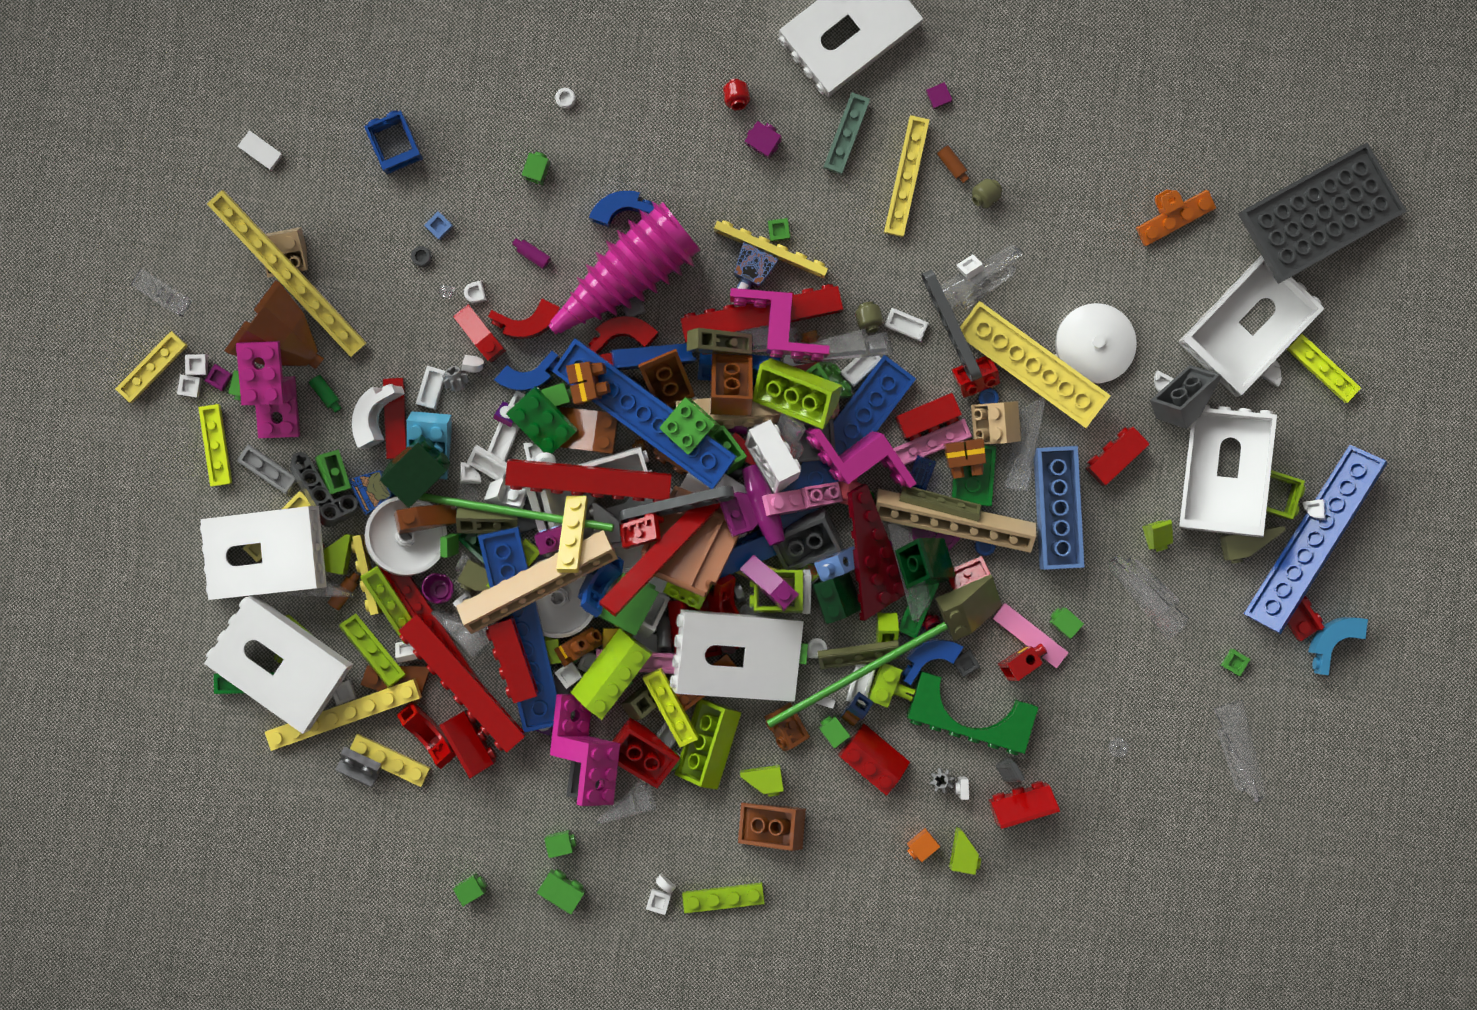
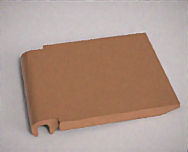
[641,486,740,598]

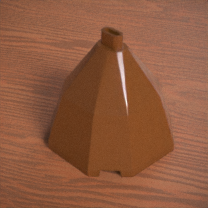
[224,280,324,369]

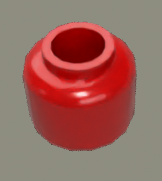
[723,79,750,111]

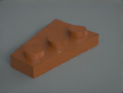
[360,665,430,704]

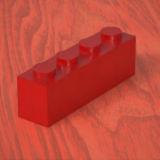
[486,615,539,704]

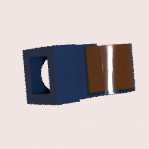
[840,692,874,726]

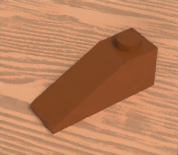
[394,504,457,535]

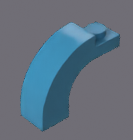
[1308,617,1368,675]

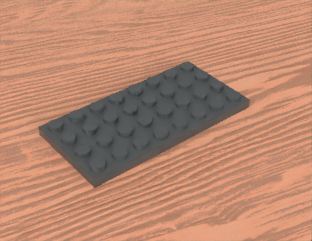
[1238,142,1407,284]

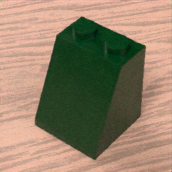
[380,435,450,508]
[895,538,956,589]
[811,572,861,624]

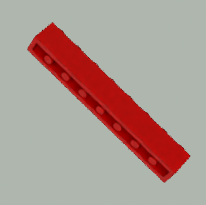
[680,284,843,343]
[505,459,672,502]
[398,613,527,753]

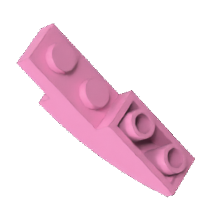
[762,482,843,516]

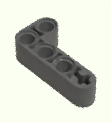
[290,452,358,527]

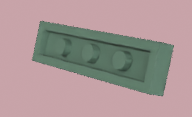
[823,92,870,175]

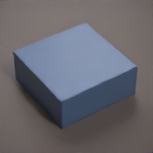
[424,211,453,240]

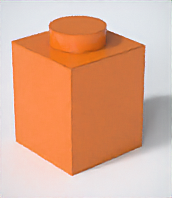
[907,828,940,862]

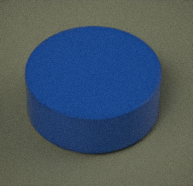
[978,388,999,407]
[975,541,996,556]

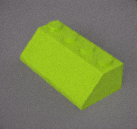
[753,358,842,429]
[571,628,652,720]
[674,699,742,790]

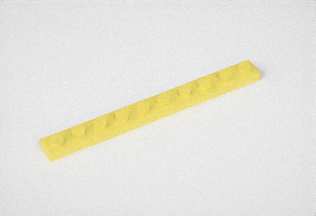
[207,190,366,357]

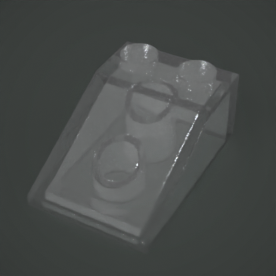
[431,609,493,658]

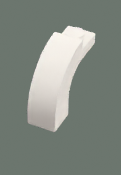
[352,384,405,449]

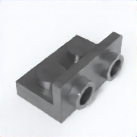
[336,747,381,787]

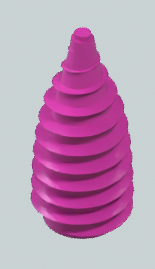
[549,201,701,334]

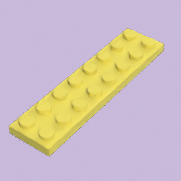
[960,301,1111,428]

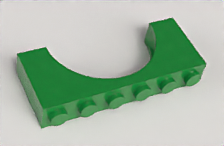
[906,671,1039,755]

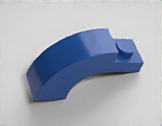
[589,190,654,228]
[494,351,560,392]
[577,556,624,617]
[902,640,963,685]

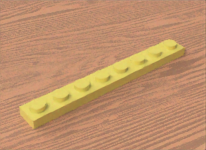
[265,678,422,751]

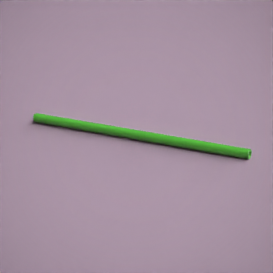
[418,493,614,532]
[767,622,948,728]

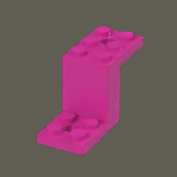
[730,288,830,361]
[236,341,300,438]
[805,427,916,488]
[550,694,620,806]

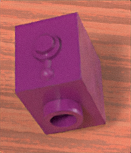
[744,121,782,159]
[534,525,562,555]

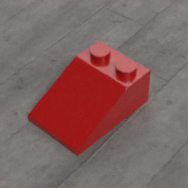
[612,718,680,789]

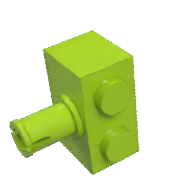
[868,663,915,708]

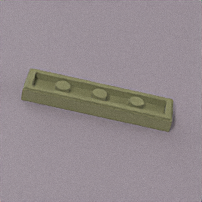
[899,486,981,521]
[817,640,900,669]

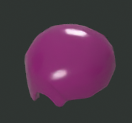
[422,573,454,604]

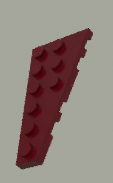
[847,484,909,621]

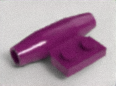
[720,464,785,546]

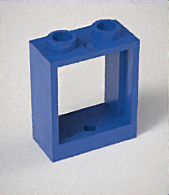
[364,110,423,174]

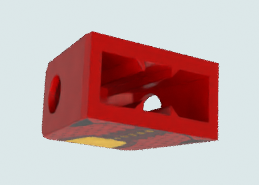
[998,643,1047,681]

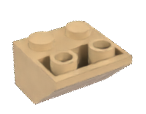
[264,227,308,277]
[971,401,1021,444]

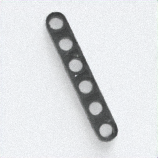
[922,270,982,382]
[619,486,735,523]

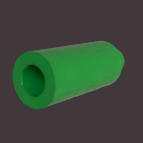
[309,375,342,413]

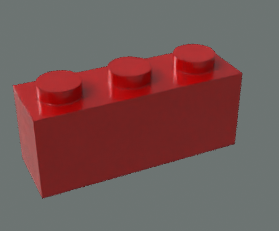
[895,393,962,441]
[1085,426,1150,486]

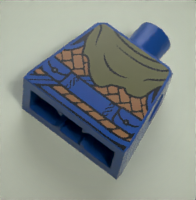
[349,470,395,515]

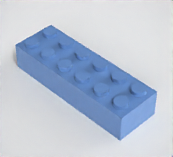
[1033,446,1085,570]

